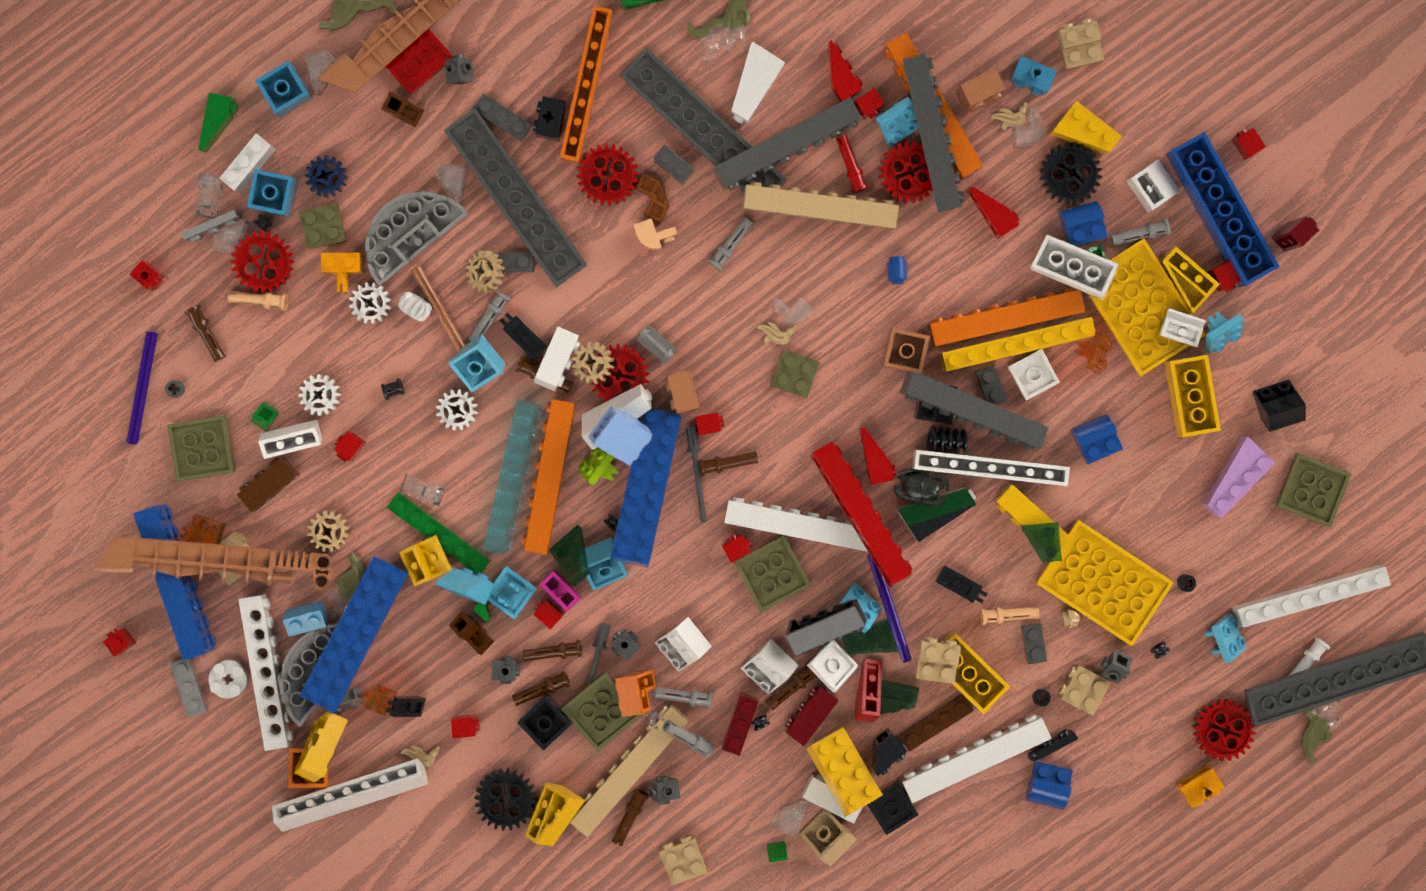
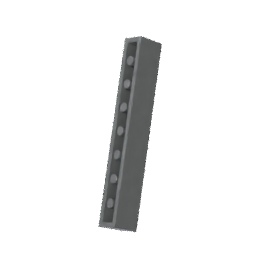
[903,53,965,212]
[713,97,862,191]
[899,371,1049,451]

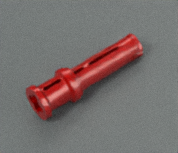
[836,134,869,194]

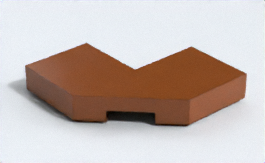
[636,172,669,224]

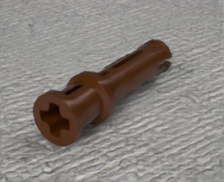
[184,304,226,362]
[515,356,574,394]
[699,451,758,476]
[523,640,582,662]
[766,664,818,711]
[512,671,571,706]
[612,788,649,846]

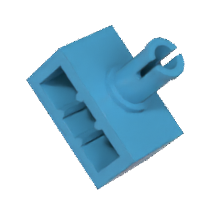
[1009,56,1057,96]
[283,600,329,637]

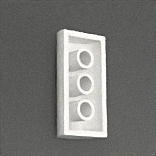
[1031,235,1119,300]

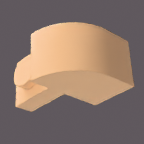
[633,219,678,250]

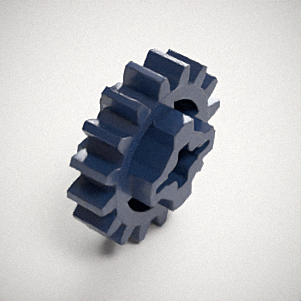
[305,155,348,198]

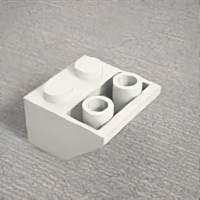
[1126,159,1180,213]
[655,617,712,672]
[741,639,798,694]

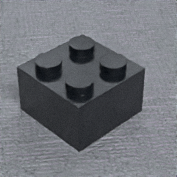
[517,693,572,751]

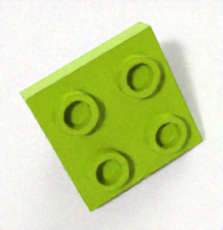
[578,447,619,486]

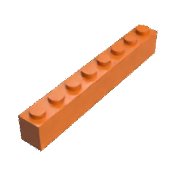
[560,6,613,165]
[884,32,983,180]
[928,287,1086,347]
[522,399,576,555]

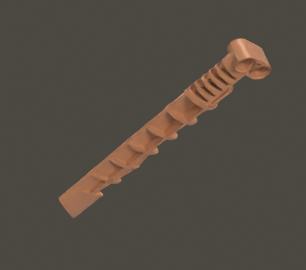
[318,0,460,93]
[92,536,332,590]

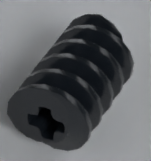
[926,426,968,453]

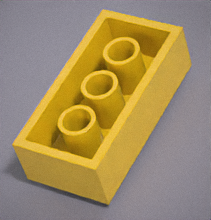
[1164,355,1221,437]
[942,630,1010,714]
[807,727,882,817]

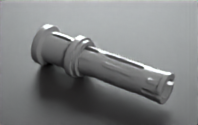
[707,217,753,271]
[1110,218,1171,246]
[468,289,512,341]
[654,686,713,709]
[662,720,714,758]

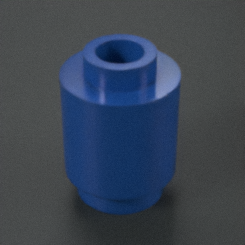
[887,256,907,285]

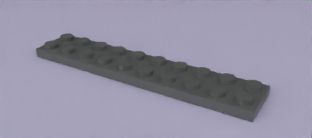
[620,48,787,193]
[444,108,588,288]
[1244,632,1426,727]

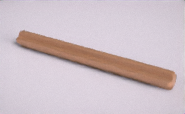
[411,266,466,352]

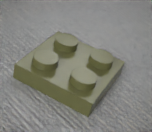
[299,203,347,250]
[771,349,819,398]

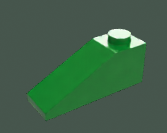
[198,93,238,153]

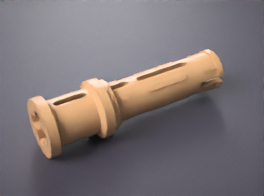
[227,290,289,311]
[980,606,1039,626]

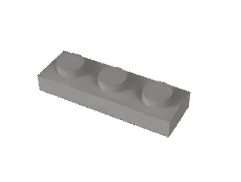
[181,210,242,243]
[170,659,208,718]

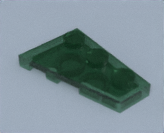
[549,525,589,587]
[842,618,898,654]

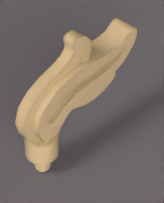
[990,102,1027,131]
[757,322,796,345]
[401,745,440,767]

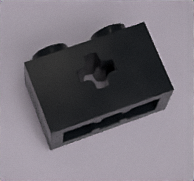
[533,96,567,142]

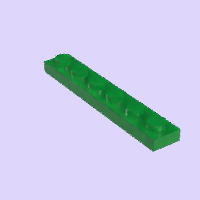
[387,492,491,575]

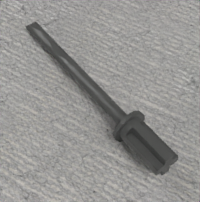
[686,427,706,523]
[586,623,611,686]

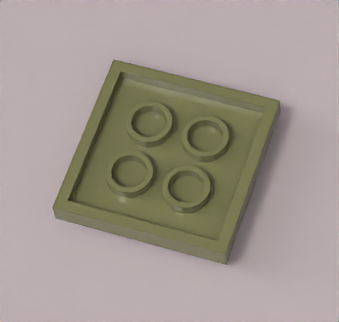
[167,416,235,481]
[1275,453,1351,527]
[734,535,811,612]
[561,671,642,752]

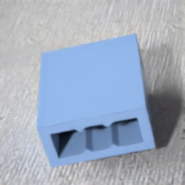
[589,405,652,466]

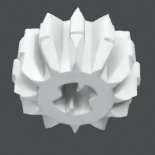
[398,292,432,321]

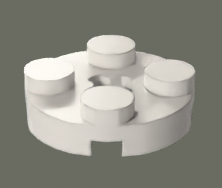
[209,659,249,699]

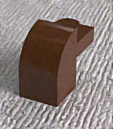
[381,91,424,128]
[449,611,494,655]

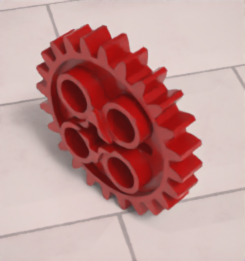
[878,141,933,204]
[576,143,639,207]
[229,230,294,293]
[589,344,650,402]
[1192,698,1256,761]

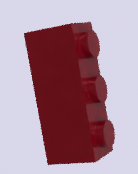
[1271,216,1320,252]
[784,684,839,746]
[722,692,759,756]

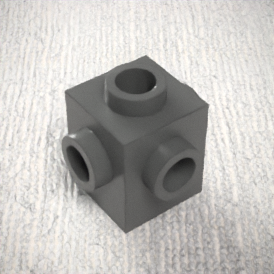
[445,54,474,85]
[611,629,641,661]
[1101,649,1132,684]
[491,656,520,684]
[648,775,680,805]

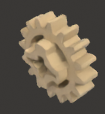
[466,251,505,292]
[572,342,614,384]
[307,511,350,552]

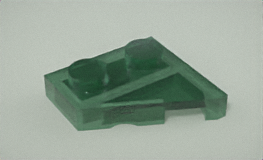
[1021,522,1062,562]
[880,680,919,714]

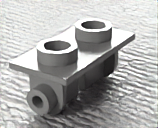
[637,325,677,364]
[323,688,365,715]

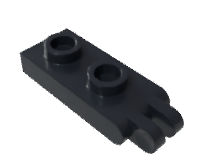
[500,313,547,360]
[935,565,988,603]
[385,696,426,717]
[1028,729,1078,762]

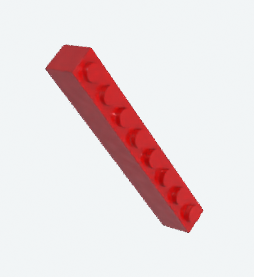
[811,441,912,588]

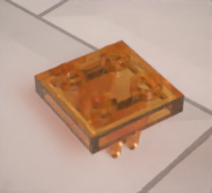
[1075,331,1112,375]
[180,513,226,545]

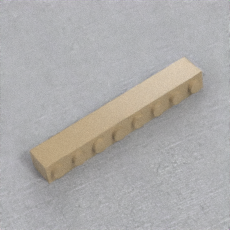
[742,182,899,229]
[570,704,688,837]

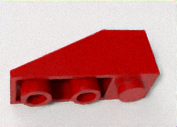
[828,40,863,102]

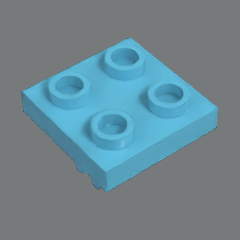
[876,97,918,147]
[1205,312,1244,355]
[488,566,537,620]
[839,583,883,633]
[1204,614,1246,663]

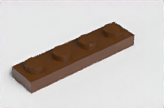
[898,694,973,752]

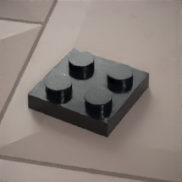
[867,781,919,835]

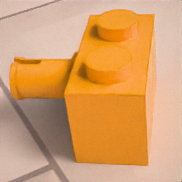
[321,253,364,293]
[1175,765,1225,807]

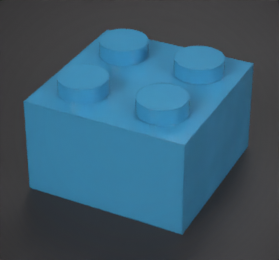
[255,61,313,118]
[247,169,298,218]

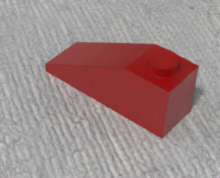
[967,186,1020,239]
[859,427,896,485]
[854,659,882,723]

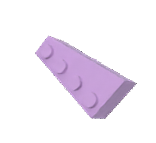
[1202,436,1275,518]

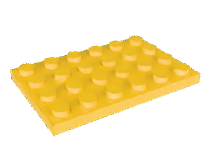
[1086,238,1205,377]
[1035,520,1174,646]

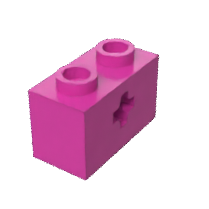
[540,569,582,612]

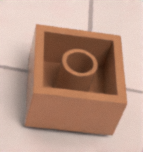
[955,68,1006,113]
[882,328,930,374]
[665,370,700,414]

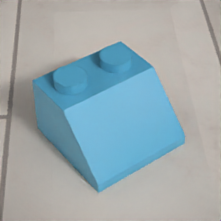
[448,335,506,392]
[576,537,629,591]
[435,568,494,605]

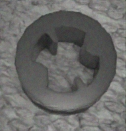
[165,380,185,398]

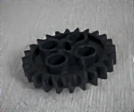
[1039,142,1102,205]
[474,768,537,831]

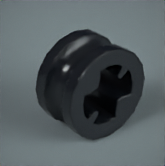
[253,214,273,233]
[603,514,618,532]
[1177,574,1196,592]
[1150,641,1170,659]
[1032,689,1051,707]
[751,714,770,731]

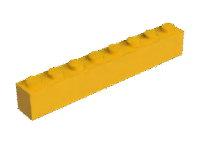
[939,317,1096,372]

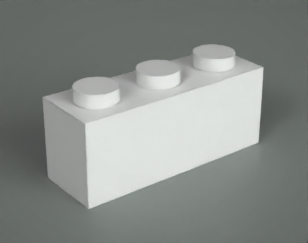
[219,134,276,193]
[534,327,580,391]
[258,419,322,459]
[802,774,862,824]

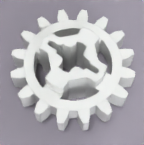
[349,282,392,324]
[298,374,342,416]
[436,389,478,431]

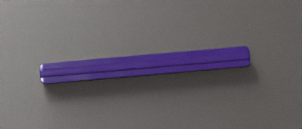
[126,331,157,445]
[867,554,912,663]

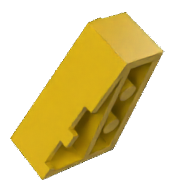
[1049,101,1122,155]
[1160,246,1220,313]
[294,711,348,782]
[525,782,585,846]

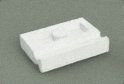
[1159,308,1206,347]

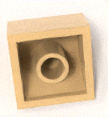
[800,809,857,867]

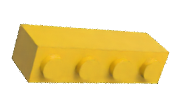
[994,484,1069,553]

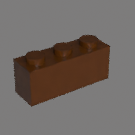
[237,457,300,512]

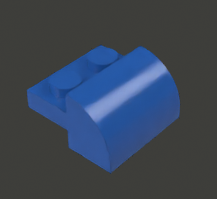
[1058,201,1108,246]
[1070,414,1123,464]
[1026,761,1073,810]

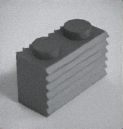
[654,145,695,186]

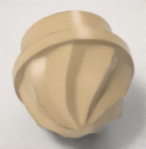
[1061,609,1080,628]

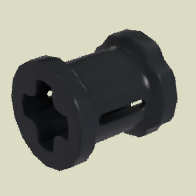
[381,378,405,400]

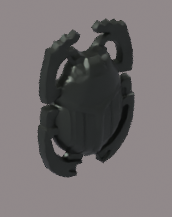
[894,469,950,506]

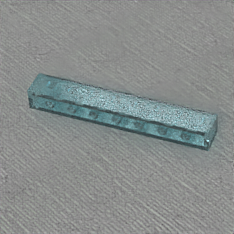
[483,399,543,555]

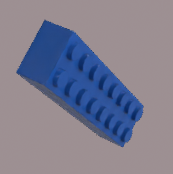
[1166,132,1280,288]
[611,408,682,568]
[133,504,216,661]
[299,556,409,713]

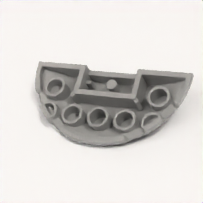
[365,191,468,286]
[279,624,377,727]

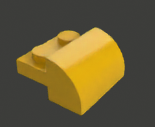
[399,535,452,587]

